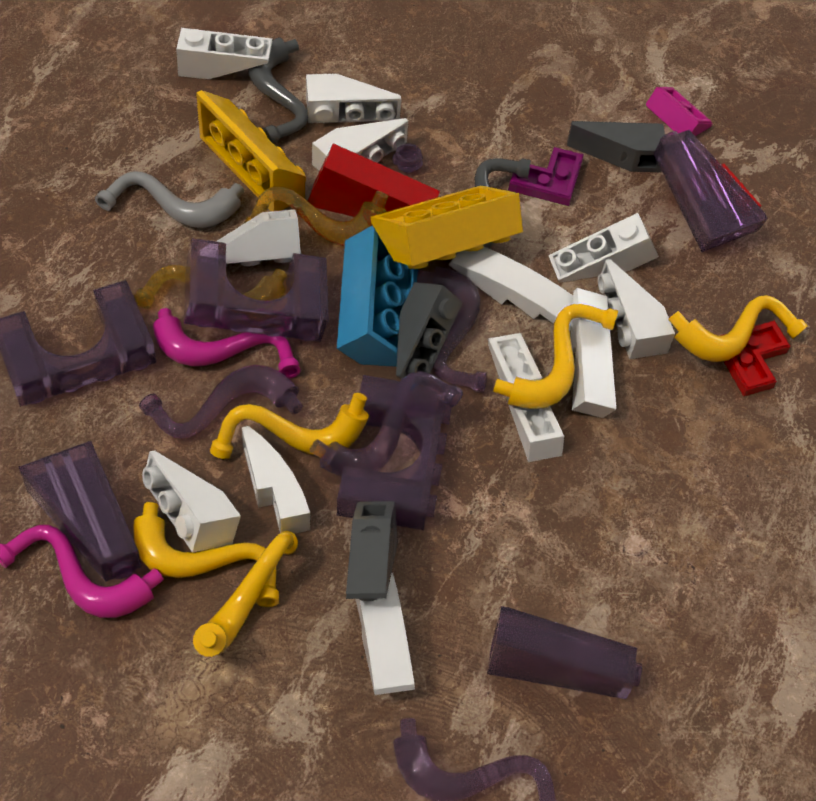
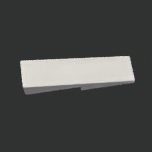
[570,288,616,418]
[488,333,564,462]

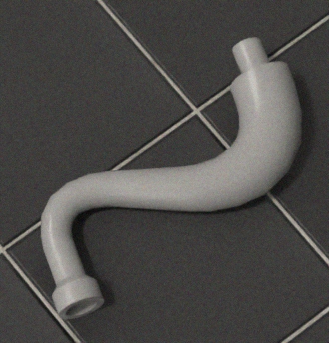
[95,171,244,228]

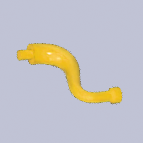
[668,295,808,362]
[493,304,618,409]
[210,393,369,459]
[133,502,279,607]
[193,531,298,657]

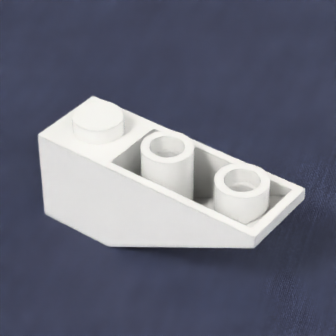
[176,28,272,80]
[306,74,401,123]
[312,118,408,171]
[199,209,301,269]
[549,213,659,283]
[598,259,675,359]
[142,451,241,553]

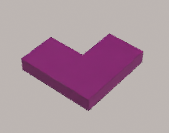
[508,147,584,206]

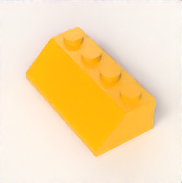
[196,90,306,211]
[371,185,523,269]

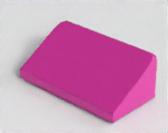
[646,87,713,140]

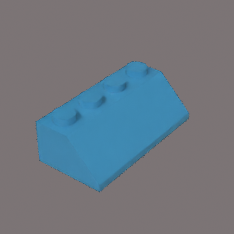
[337,225,418,367]

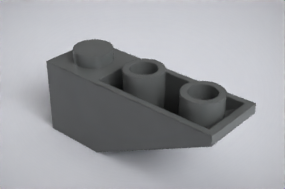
[567,121,668,172]
[396,282,463,393]
[346,501,398,601]

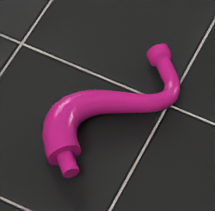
[153,308,301,379]
[0,525,164,618]

